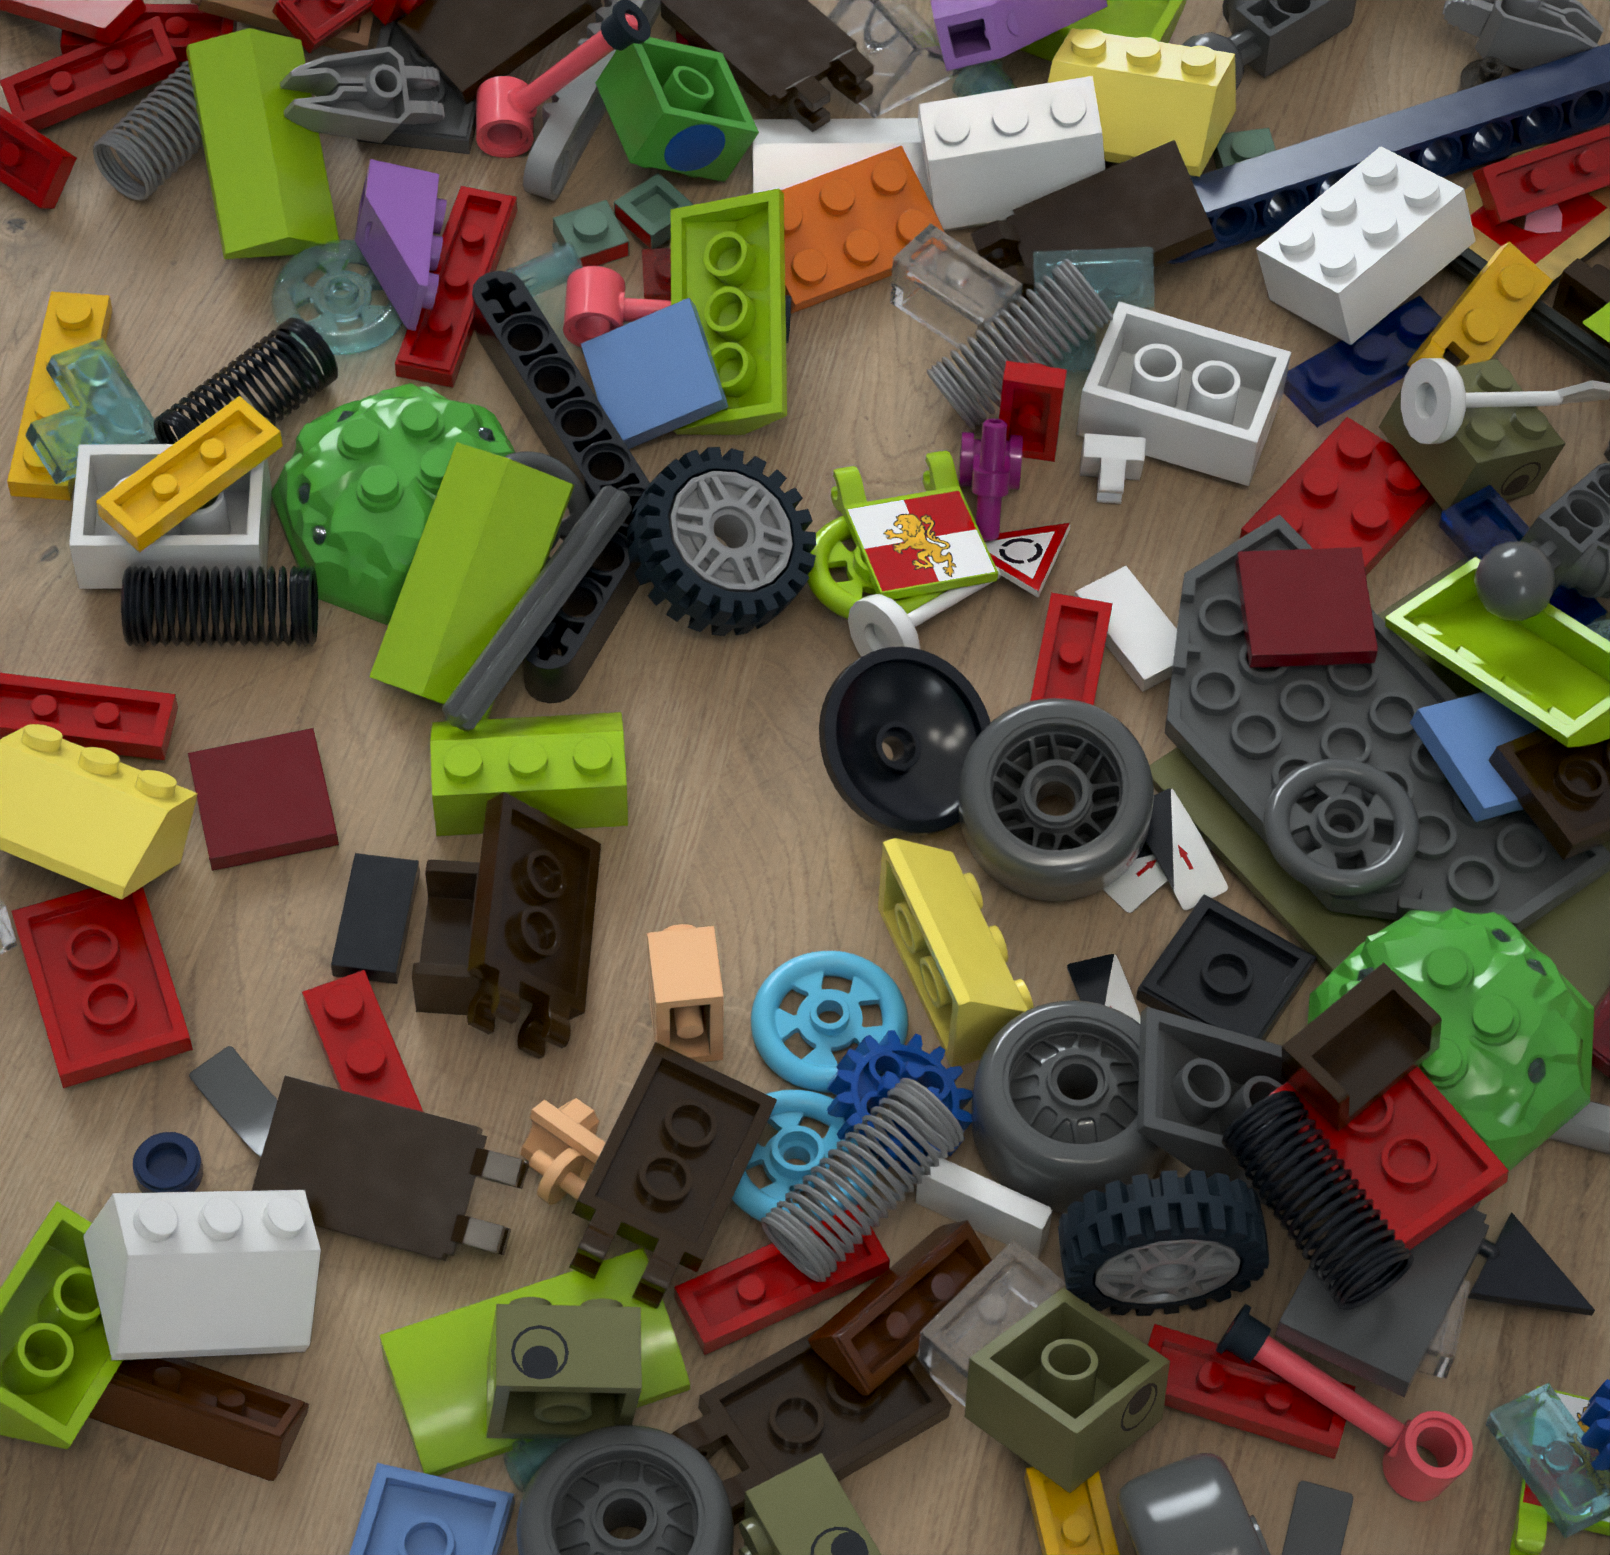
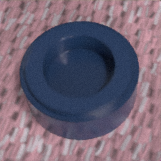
[133,1132,203,1193]

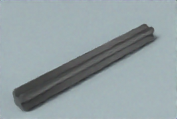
[442,485,632,732]

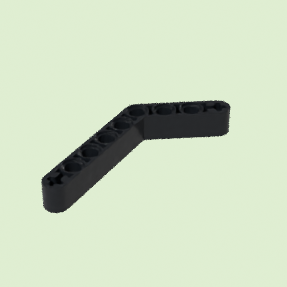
[472,271,650,704]

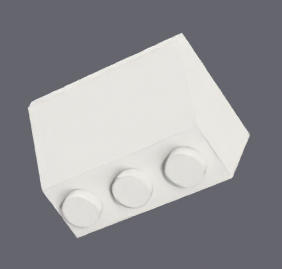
[918,76,1105,232]
[83,1190,321,1360]

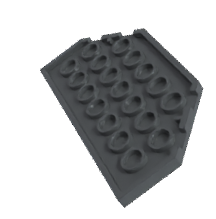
[1165,514,1610,935]

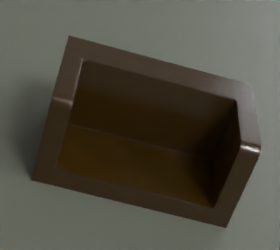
[412,859,482,1015]
[1282,962,1442,1132]

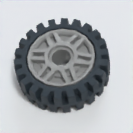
[627,447,817,636]
[1058,1170,1269,1316]

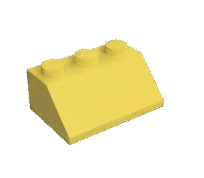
[1048,28,1236,177]
[0,724,198,900]
[878,838,1034,1067]

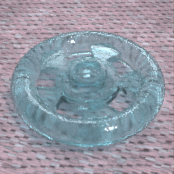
[271,240,403,355]

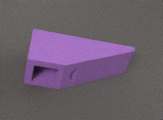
[930,0,1108,71]
[355,159,447,331]

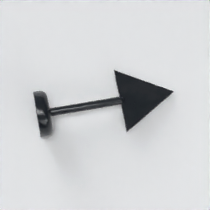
[1315,1182,1595,1316]

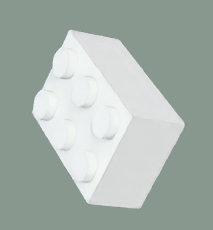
[1256,147,1476,345]
[1076,302,1291,486]
[69,444,272,589]

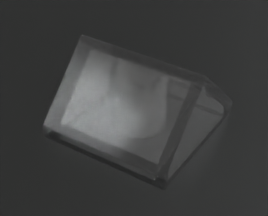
[827,0,966,118]

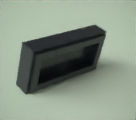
[331,853,420,984]

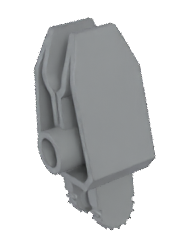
[1442,0,1604,70]
[280,46,445,143]

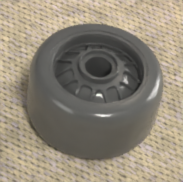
[959,698,1154,901]
[971,1000,1166,1213]
[516,1425,734,1555]
[1117,1453,1271,1555]

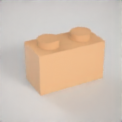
[647,924,724,1063]

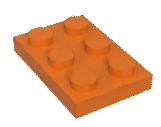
[781,145,951,314]

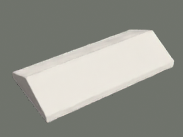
[752,118,932,205]

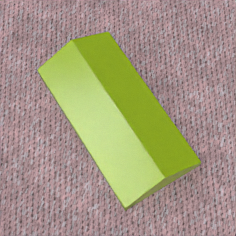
[186,28,341,259]
[670,188,787,435]
[369,442,575,719]

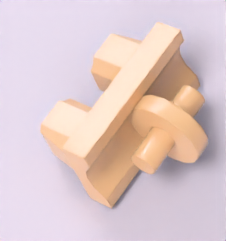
[520,1098,606,1205]

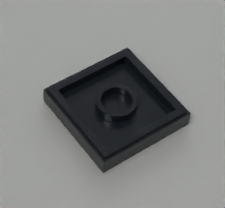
[1136,894,1317,1041]

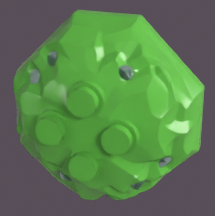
[271,383,515,625]
[1307,907,1594,1171]

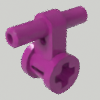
[959,418,1023,541]

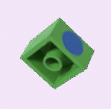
[595,37,759,182]

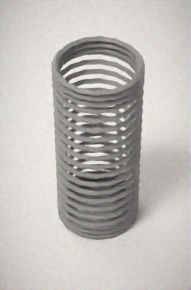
[93,61,203,201]
[927,259,1113,430]
[761,1078,964,1282]

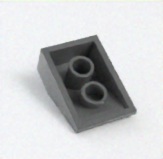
[1137,1007,1327,1211]

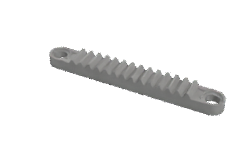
[523,0,661,201]

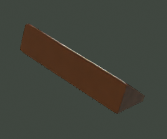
[807,1220,1002,1396]
[88,1358,309,1481]

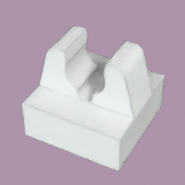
[1080,433,1146,504]

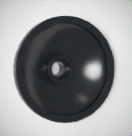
[819,647,991,836]

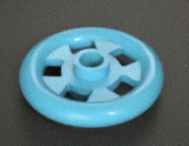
[751,951,908,1093]
[732,1090,877,1226]

